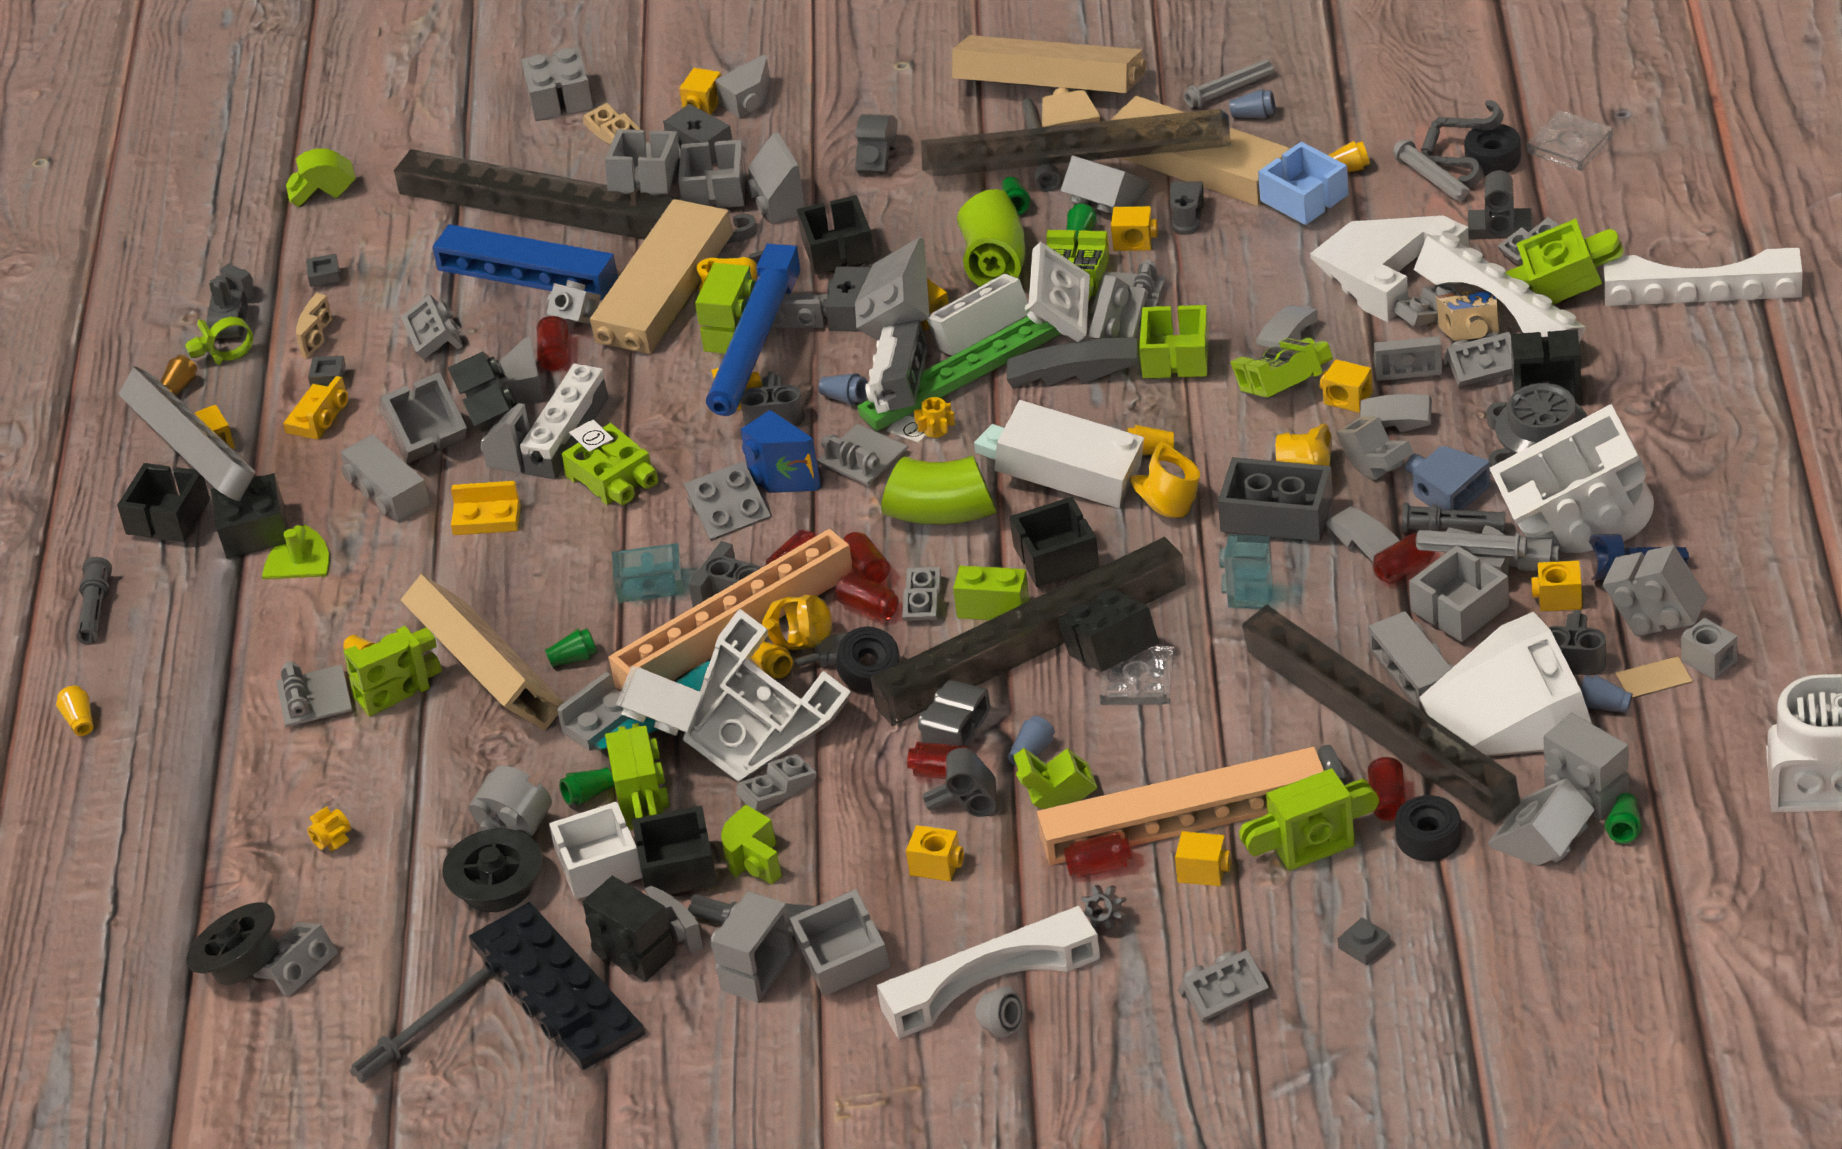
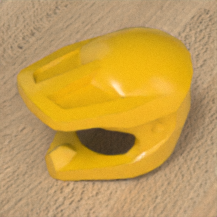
[1275,424,1332,466]
[1129,442,1200,518]
[762,594,832,650]

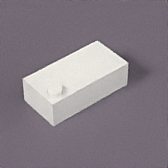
[994,400,1144,509]

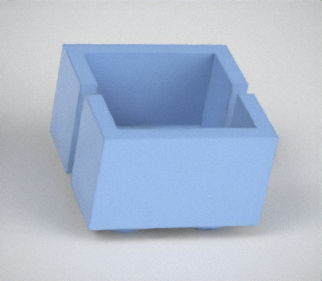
[1258,141,1349,225]

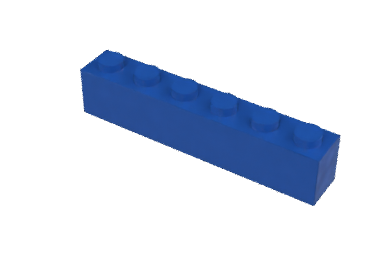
[432,224,618,300]

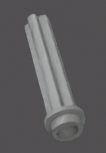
[1184,59,1274,109]
[1393,140,1470,202]
[1416,530,1527,561]

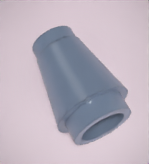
[1229,88,1276,119]
[819,373,868,405]
[1580,674,1633,713]
[1008,716,1055,766]

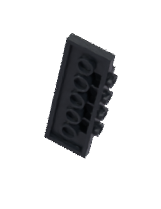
[469,902,645,1071]

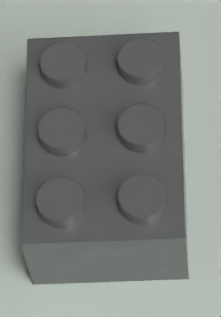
[1218,457,1333,541]

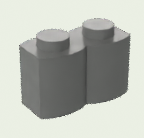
[918,680,991,750]

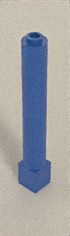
[706,244,801,416]

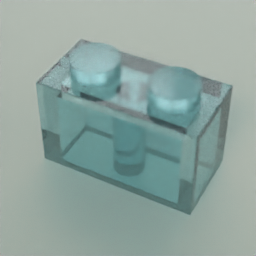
[1219,534,1274,610]
[612,543,684,603]

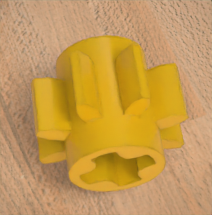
[914,397,955,438]
[307,806,351,852]

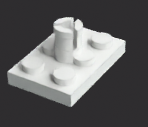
[1025,242,1090,342]

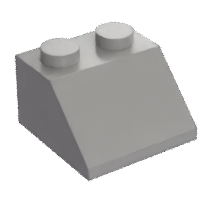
[746,132,805,224]
[1061,155,1151,214]
[1488,778,1595,866]

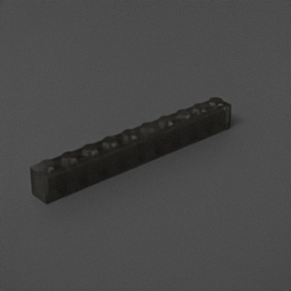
[921,109,1231,177]
[394,149,680,240]
[871,536,1186,726]
[1242,604,1521,825]

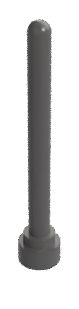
[1022,98,1061,192]

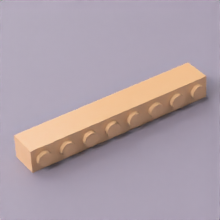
[608,528,854,692]
[1036,747,1324,865]

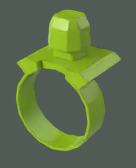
[185,316,254,365]

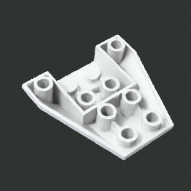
[1419,612,1592,761]

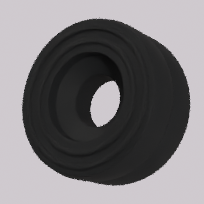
[1464,124,1521,176]
[836,626,900,692]
[1395,795,1461,861]

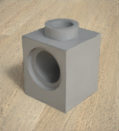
[1681,617,1738,680]

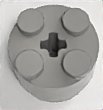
[468,766,552,838]

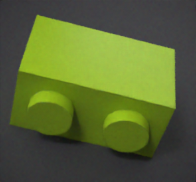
[953,565,1030,622]

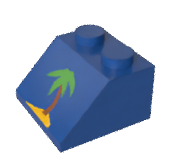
[740,410,821,493]

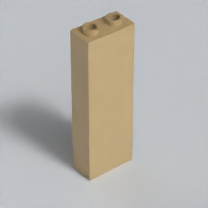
[952,35,1146,93]
[1101,96,1290,206]
[590,199,733,354]
[400,574,564,731]

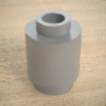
[1509,536,1560,572]

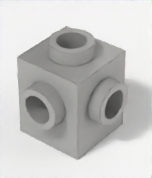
[547,280,601,327]

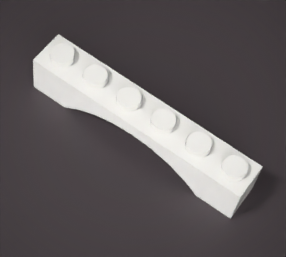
[1414,232,1586,343]
[1603,248,1802,306]
[877,906,1100,1039]

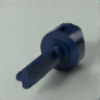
[1589,534,1689,580]

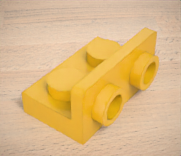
[283,376,348,440]
[451,481,521,535]

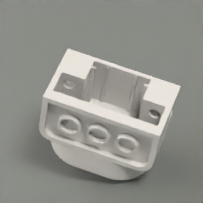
[1489,404,1654,553]
[1766,674,1842,812]

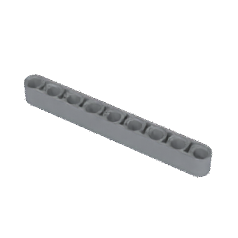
[118,366,256,501]

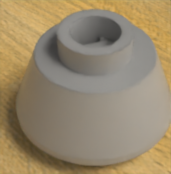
[975,986,1023,1038]

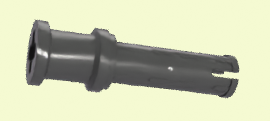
[1402,502,1506,533]
[76,557,112,645]

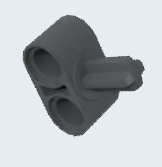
[207,275,248,339]
[740,371,805,427]
[1548,610,1606,675]
[923,748,997,817]

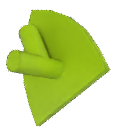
[262,524,329,580]

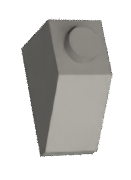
[715,54,771,119]
[499,337,543,404]
[481,403,530,473]

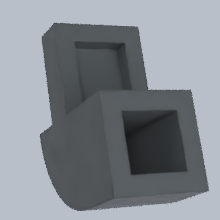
[855,114,898,174]

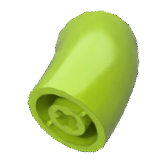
[957,189,1025,287]
[881,455,997,525]

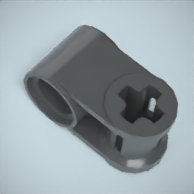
[1170,181,1204,235]

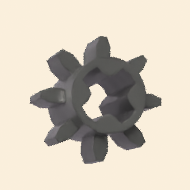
[1081,885,1127,929]

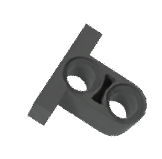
[1468,170,1532,240]
[688,541,761,607]

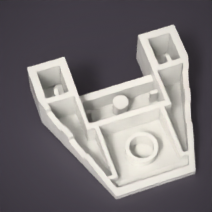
[1310,215,1469,322]
[683,608,851,782]

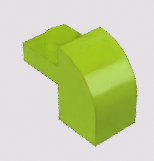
[286,148,356,207]
[1013,748,1097,809]
[721,804,782,885]

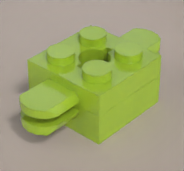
[1505,218,1624,304]
[605,723,670,831]
[1238,768,1379,871]

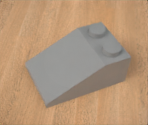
[855,237,930,340]

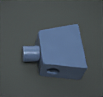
[1405,446,1490,510]

